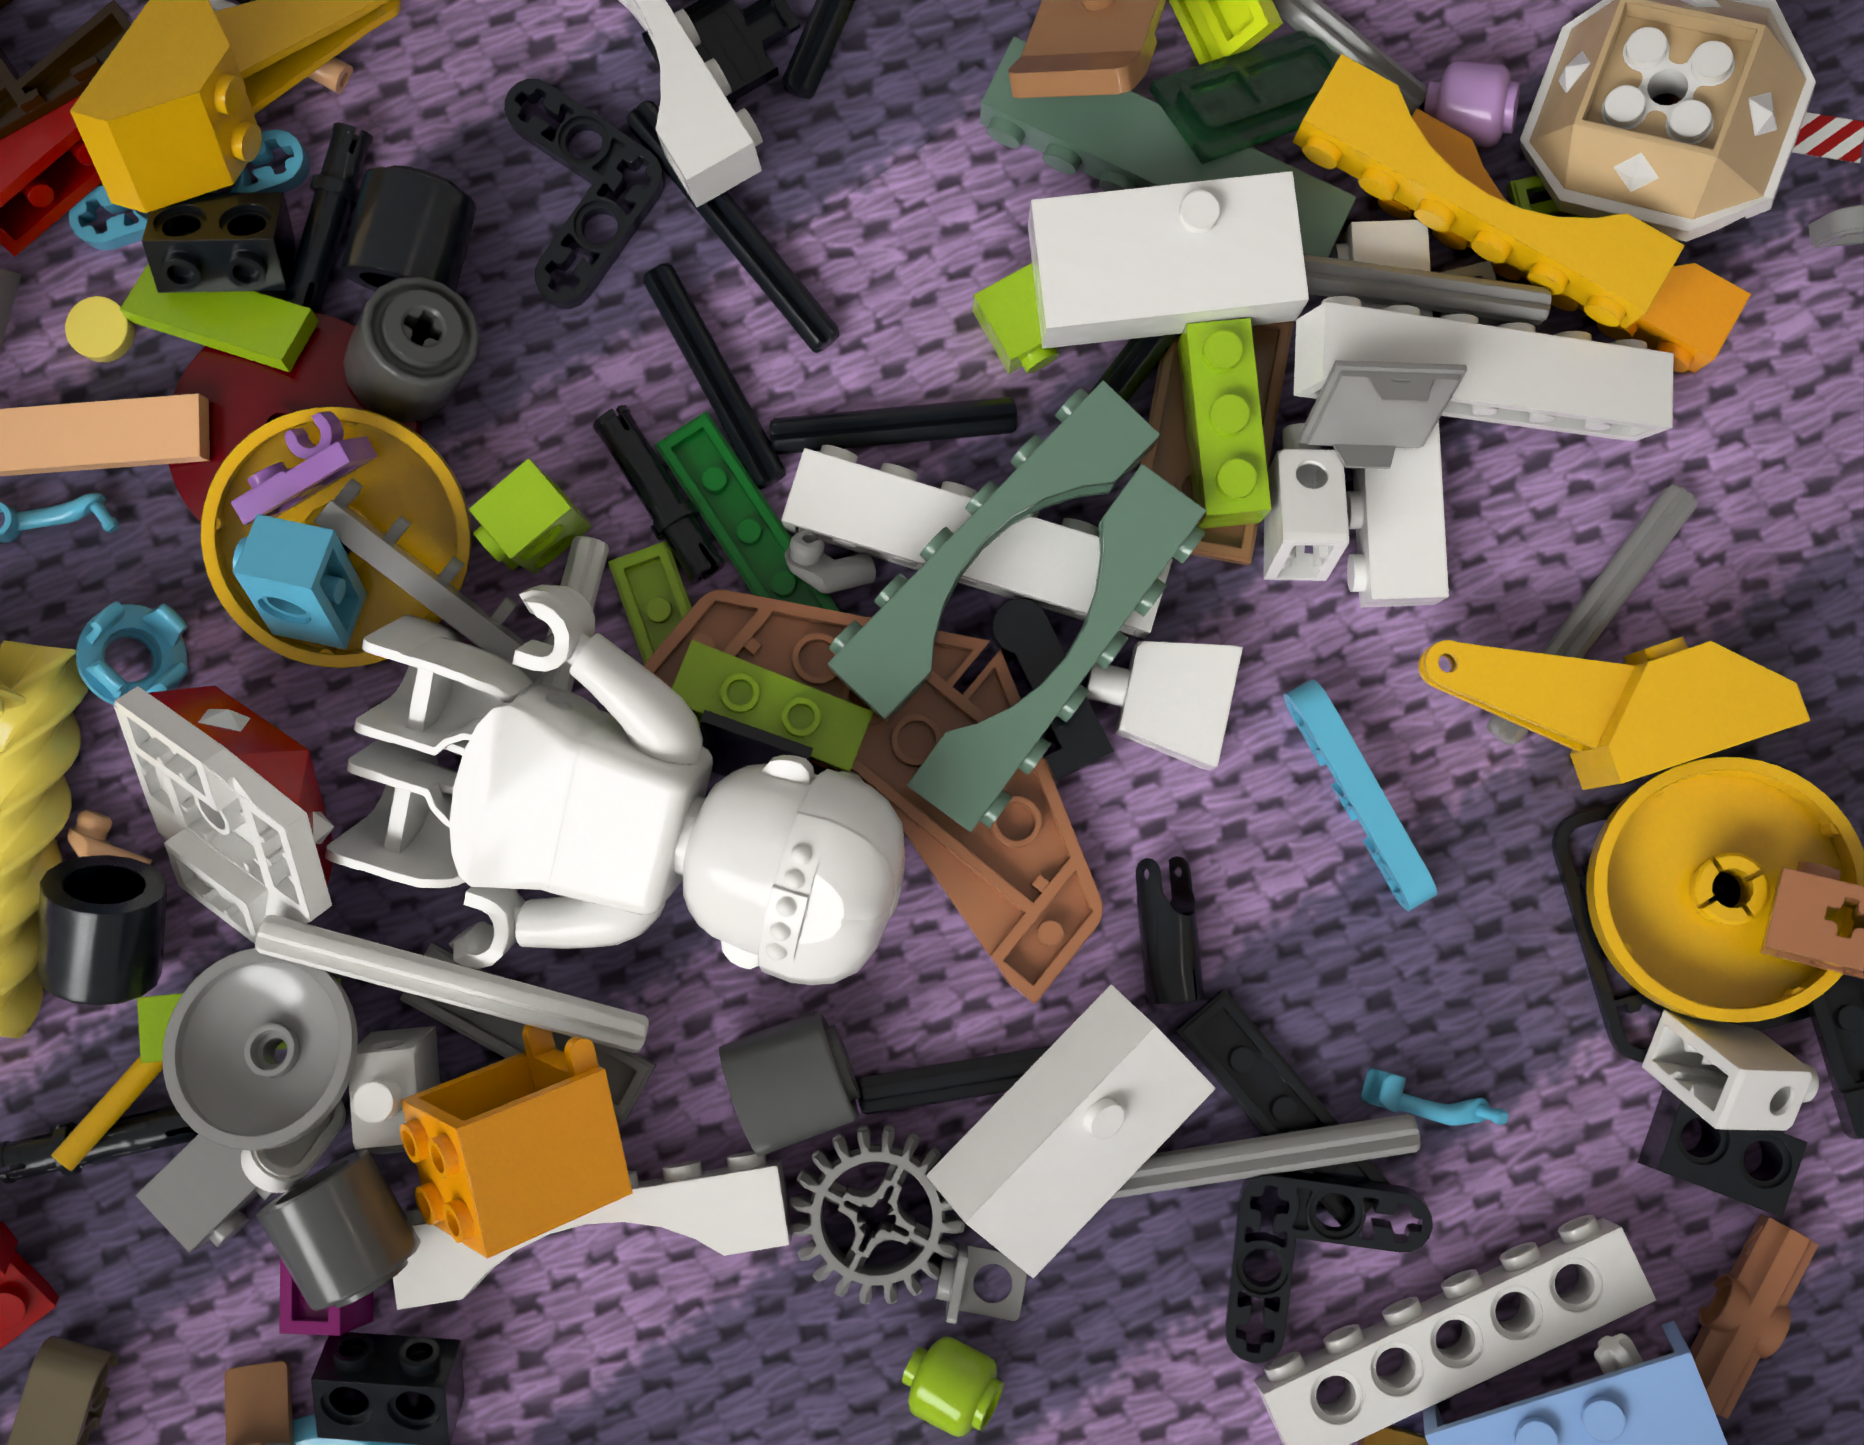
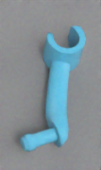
[0,492,120,543]
[1361,1068,1509,1126]

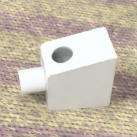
[1264,423,1349,581]
[1086,641,1243,770]
[1642,1009,1819,1131]
[349,1026,440,1154]

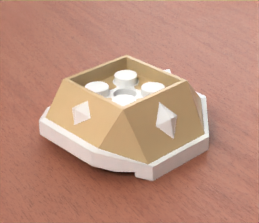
[1520,0,1816,242]

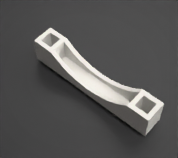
[618,0,763,208]
[393,1151,793,1310]

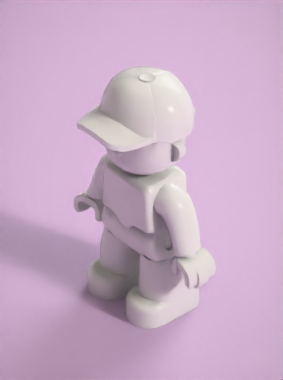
[325,584,905,985]

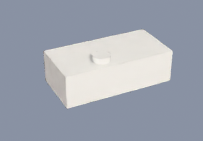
[1028,171,1309,349]
[926,985,1216,1278]

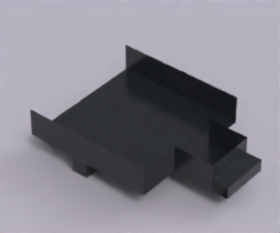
[641,0,800,105]

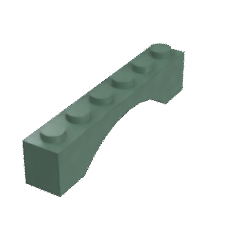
[827,381,1160,723]
[907,464,1207,832]

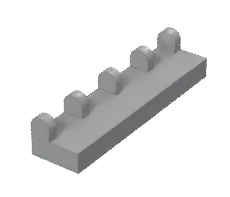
[314,478,554,682]

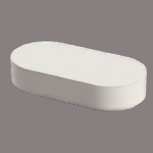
[241,1100,346,1193]

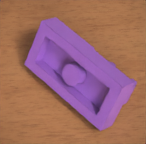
[231,411,378,525]

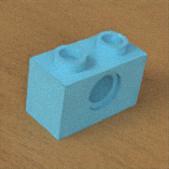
[233,514,368,650]

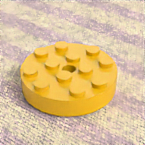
[201,407,472,668]
[1586,757,1864,1023]

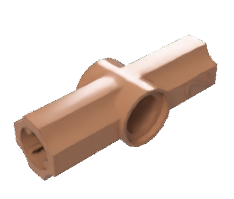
[1690,1214,1819,1420]

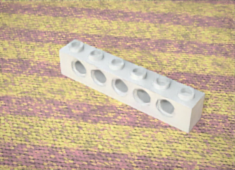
[1254,1215,1656,1445]

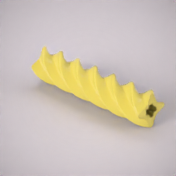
[0,640,89,1038]

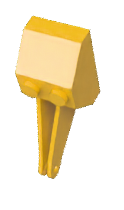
[70,0,401,213]
[1418,636,1810,790]

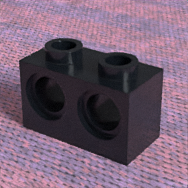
[142,192,295,293]
[1637,1090,1808,1217]
[311,1332,464,1445]

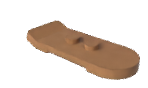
[1008,0,1167,98]

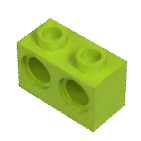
[468,458,593,575]

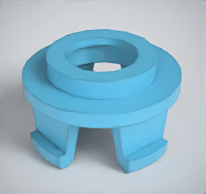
[75,601,189,705]

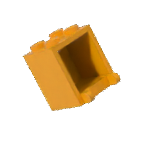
[400,1024,633,1259]

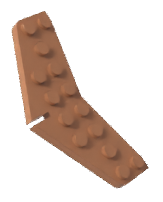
[643,589,1103,1004]

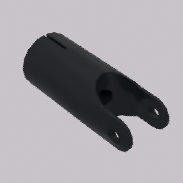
[1135,856,1204,1004]

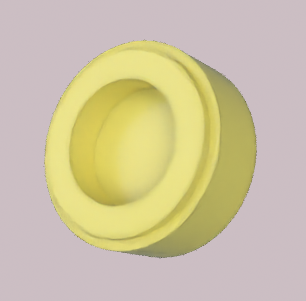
[65,296,135,362]

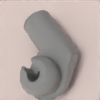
[785,531,876,594]

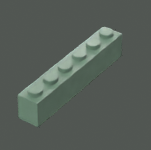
[980,37,1357,257]

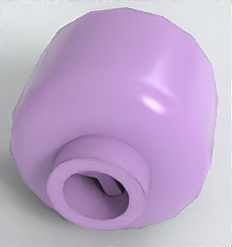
[1424,60,1521,148]

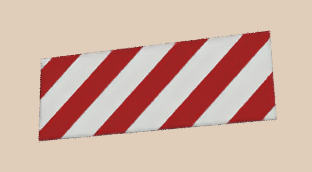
[1792,112,1864,163]

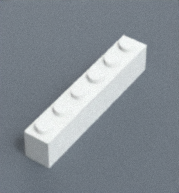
[1331,220,1449,608]
[1294,296,1674,441]
[781,445,1173,639]

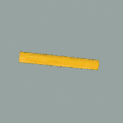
[51,1056,163,1171]

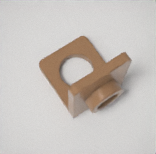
[224,1361,293,1445]

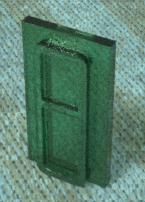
[1149,30,1337,164]

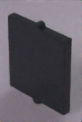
[700,710,815,777]

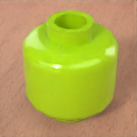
[902,1336,1004,1437]

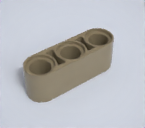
[7,1336,119,1445]

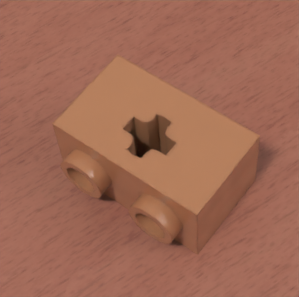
[1760,862,1864,979]

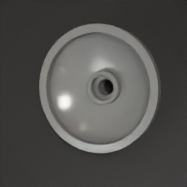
[162,948,358,1151]

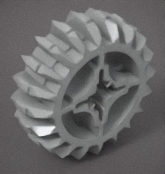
[790,1124,965,1304]

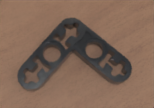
[504,79,665,309]
[1225,1171,1433,1363]

